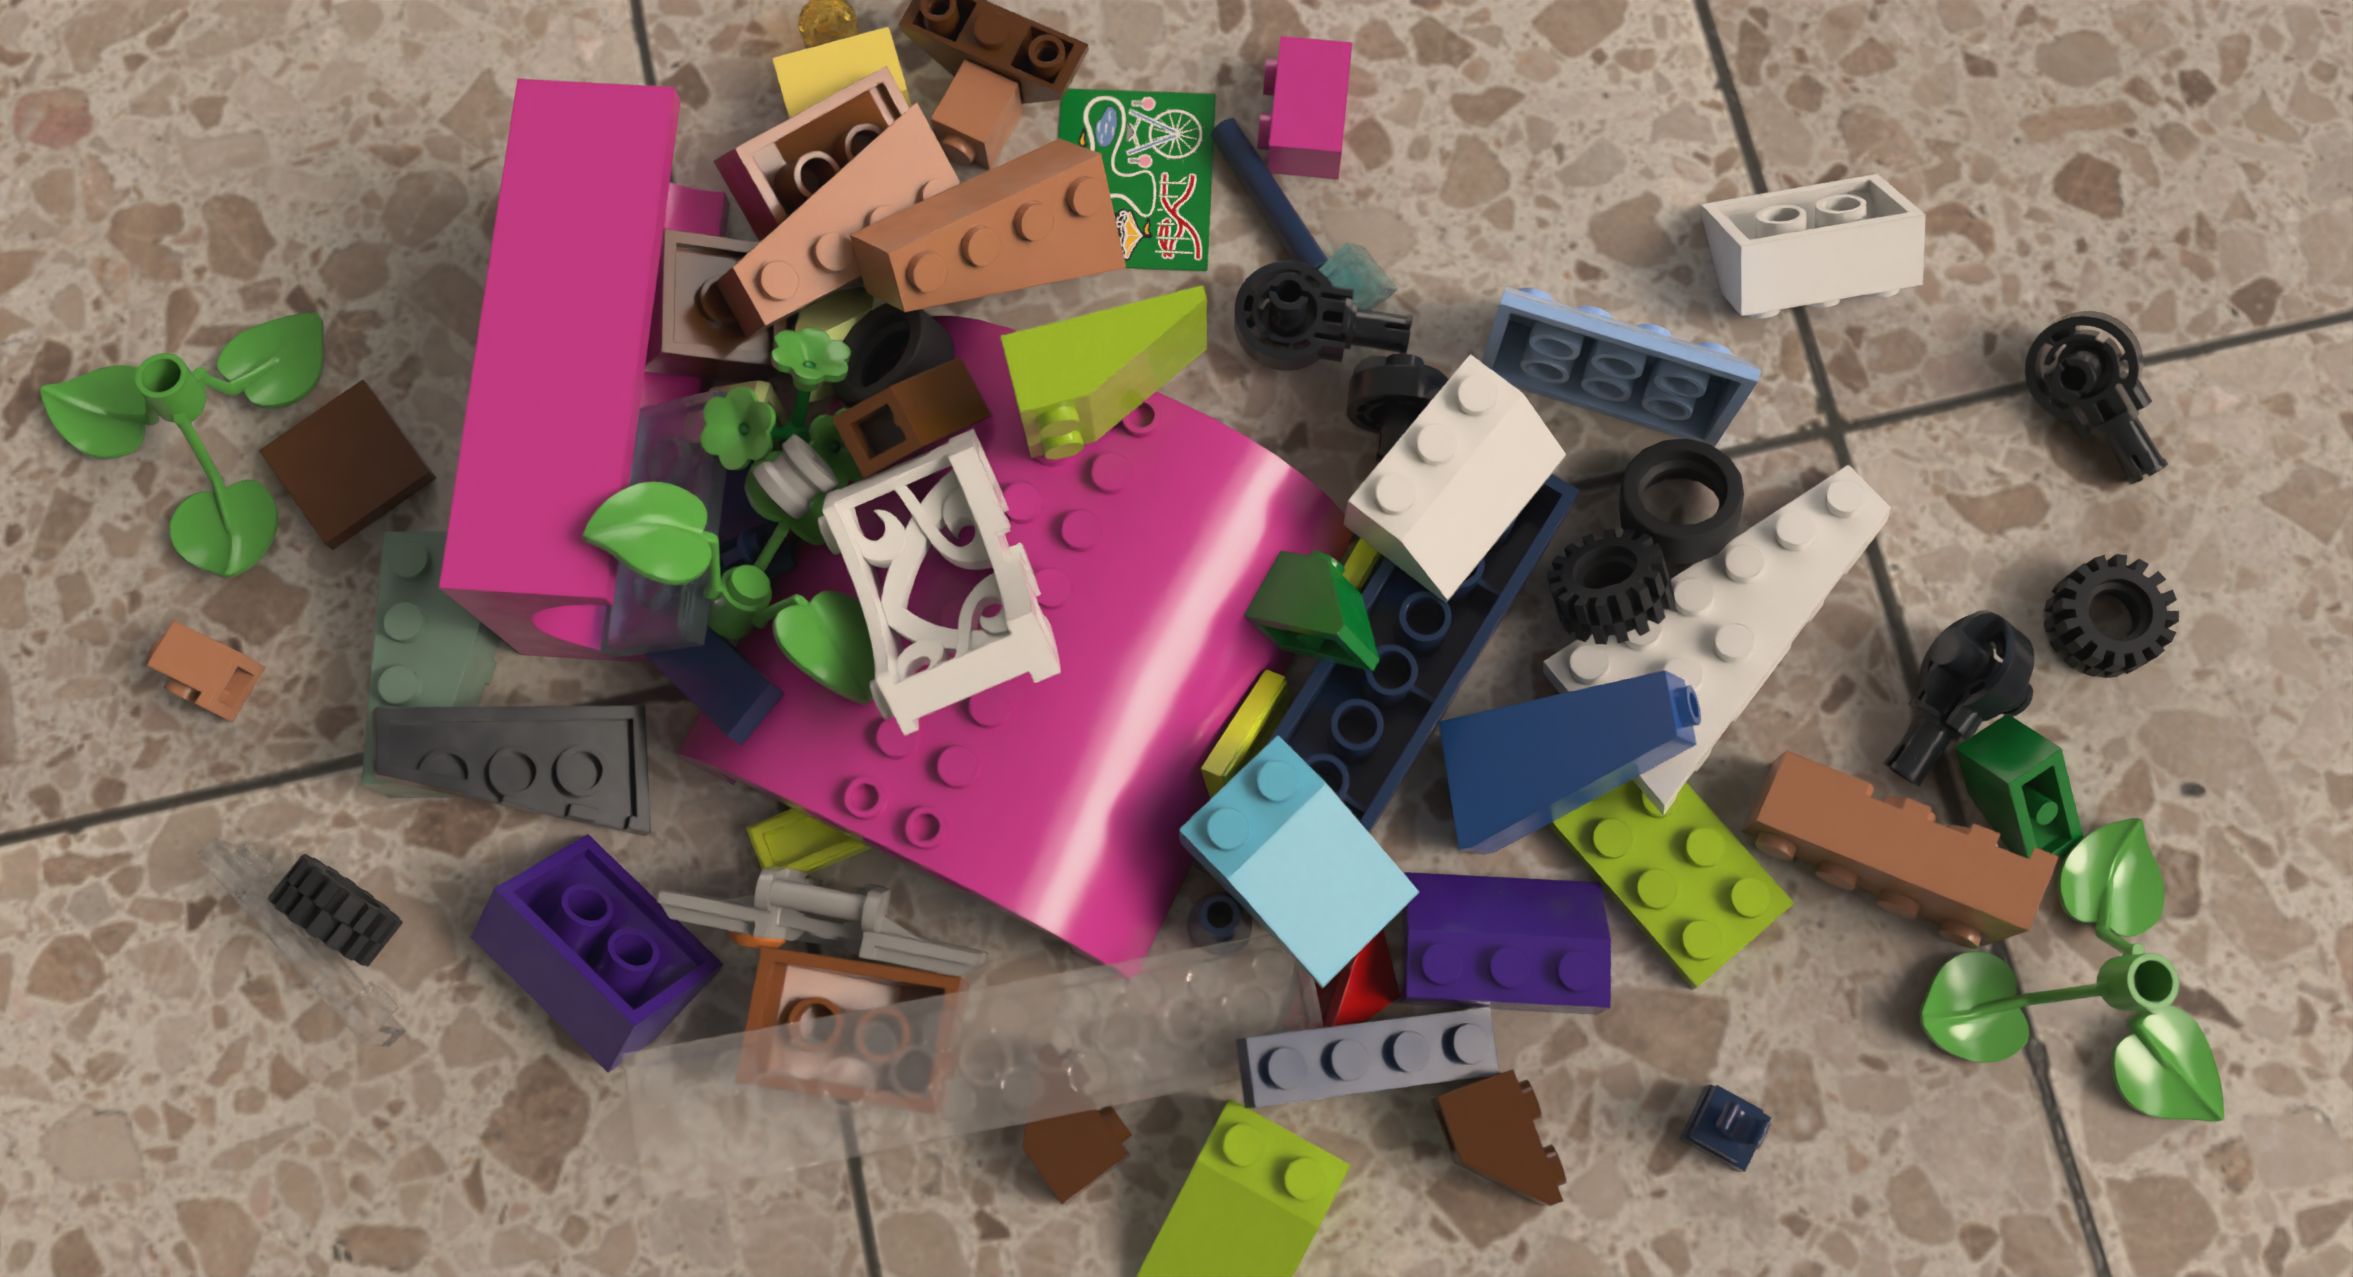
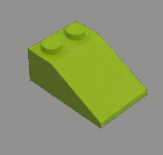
[1001,285,1207,459]
[1136,1098,1351,1277]

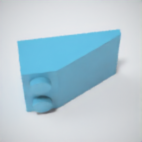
[1179,735,1419,988]

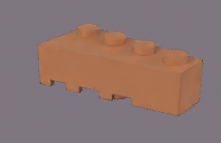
[715,102,961,339]
[1741,751,2059,949]

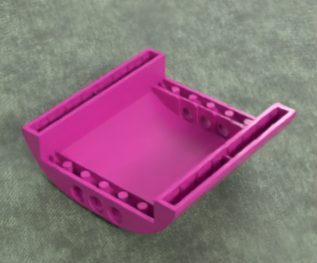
[676,316,1355,983]

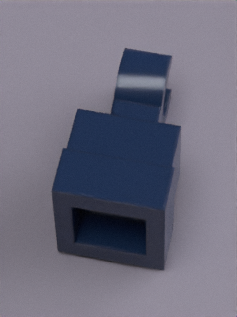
[1679,1084,1772,1172]

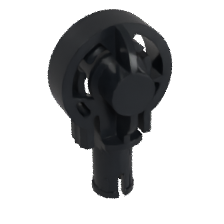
[1234,261,1413,371]
[2025,311,2168,484]
[1346,353,1449,463]
[1883,610,2035,787]

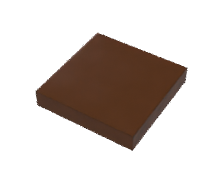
[259,379,436,550]

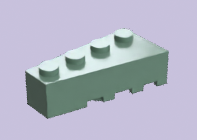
[361,531,500,798]

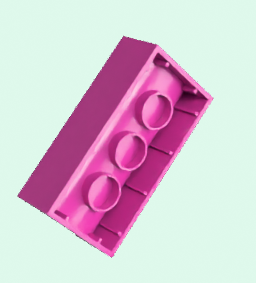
[439,78,730,663]

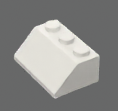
[1701,174,1926,318]
[1343,354,1566,603]

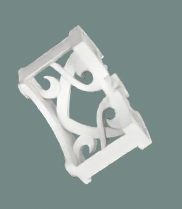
[818,429,1061,736]

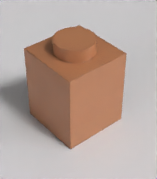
[931,59,1023,170]

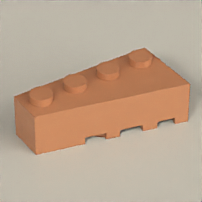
[850,139,1126,312]

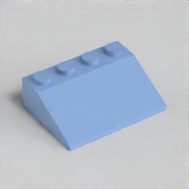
[1482,286,1761,447]

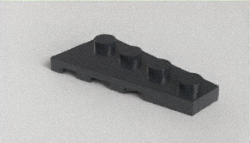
[372,706,651,836]

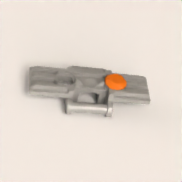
[657,866,989,977]

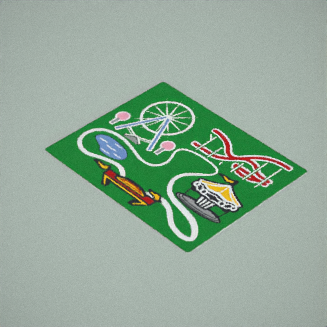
[1058,88,1216,272]

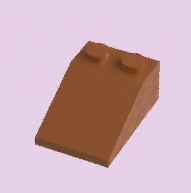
[713,66,910,242]
[735,946,969,1117]

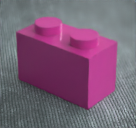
[1257,36,1353,180]

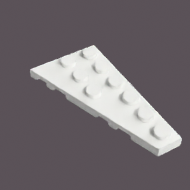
[1543,465,1891,816]

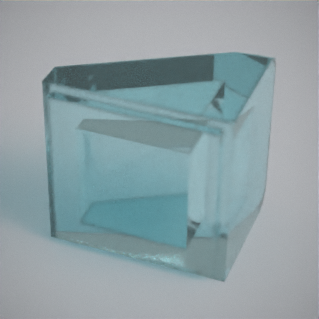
[1319,242,1398,310]

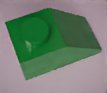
[1244,551,1379,671]
[1955,714,2083,860]

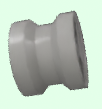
[753,434,839,520]

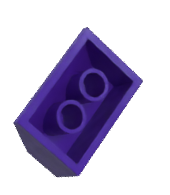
[471,834,723,1073]
[1400,872,1611,1015]

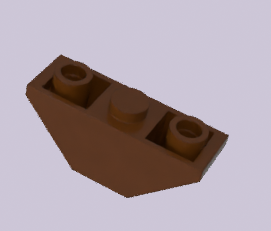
[899,0,1089,104]

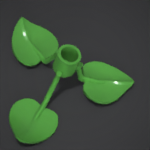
[40,312,324,578]
[582,451,876,705]
[1919,818,2224,1122]

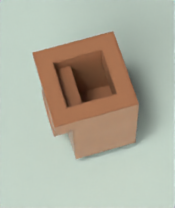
[147,620,265,722]

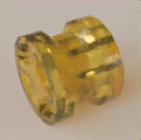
[798,0,861,49]

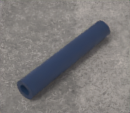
[1210,118,1330,272]

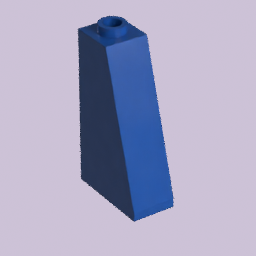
[1439,670,1701,855]

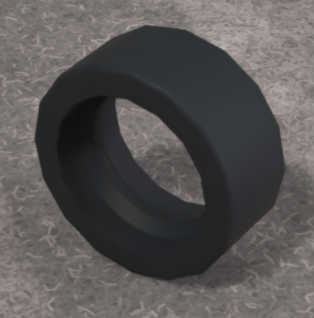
[830,303,954,408]
[1619,438,1744,564]

